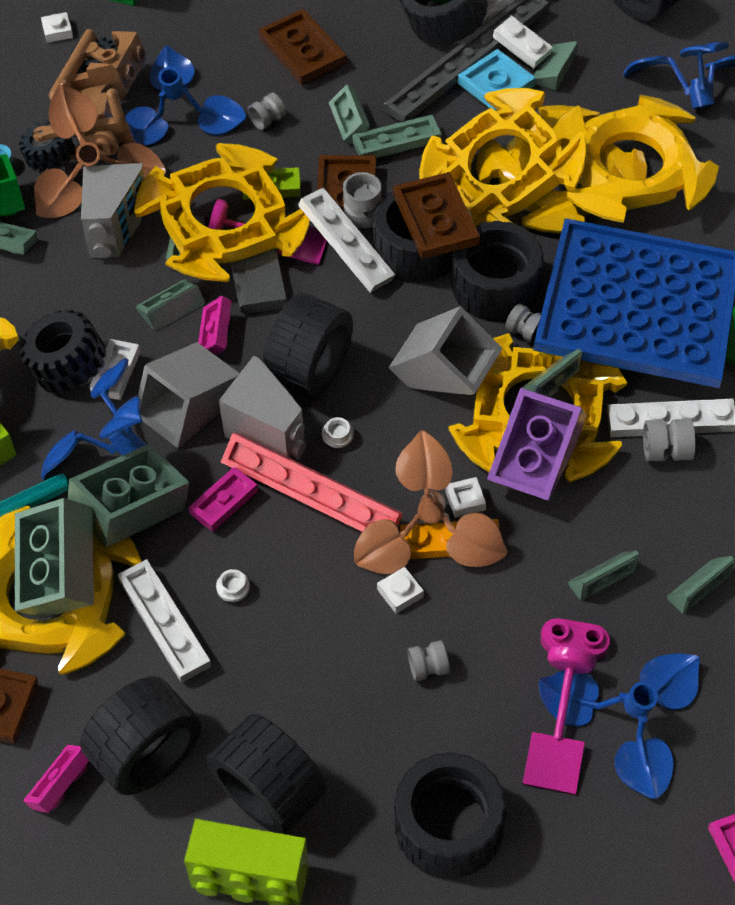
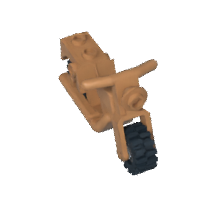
[18,29,146,172]

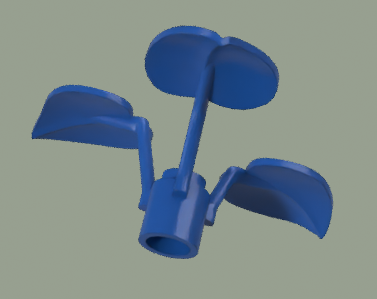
[623,42,735,109]
[125,45,246,147]
[41,357,147,481]
[538,653,700,799]

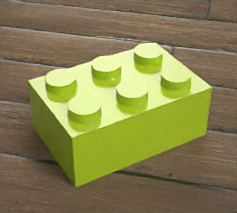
[184,819,309,905]

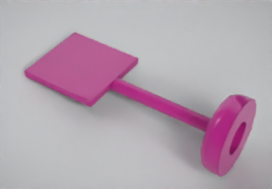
[208,199,327,265]
[523,646,597,795]

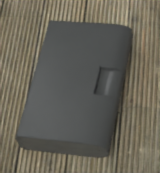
[230,248,287,314]

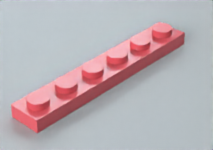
[221,433,403,531]

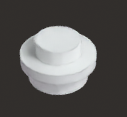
[322,417,354,448]
[216,569,250,602]

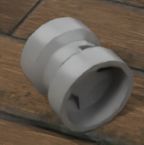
[248,92,286,130]
[505,303,541,344]
[407,640,450,682]

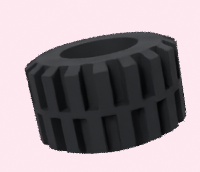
[19,309,106,393]

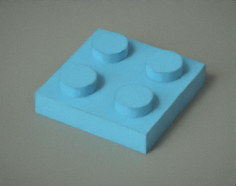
[457,49,536,111]

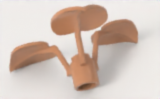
[34,84,166,218]
[354,430,507,574]

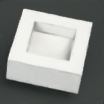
[41,12,73,43]
[445,477,486,518]
[377,567,424,614]

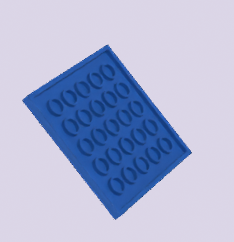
[533,218,735,388]

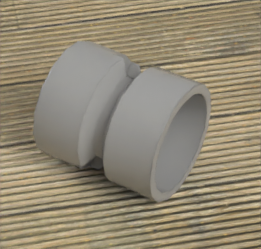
[343,172,381,228]
[643,418,695,462]

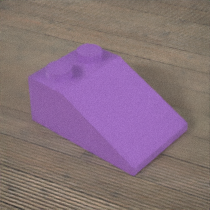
[487,388,587,501]

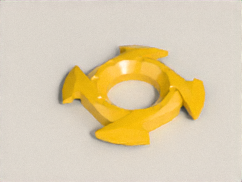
[419,88,587,226]
[553,95,719,223]
[476,105,647,234]
[134,143,310,282]
[448,333,627,483]
[0,506,142,675]

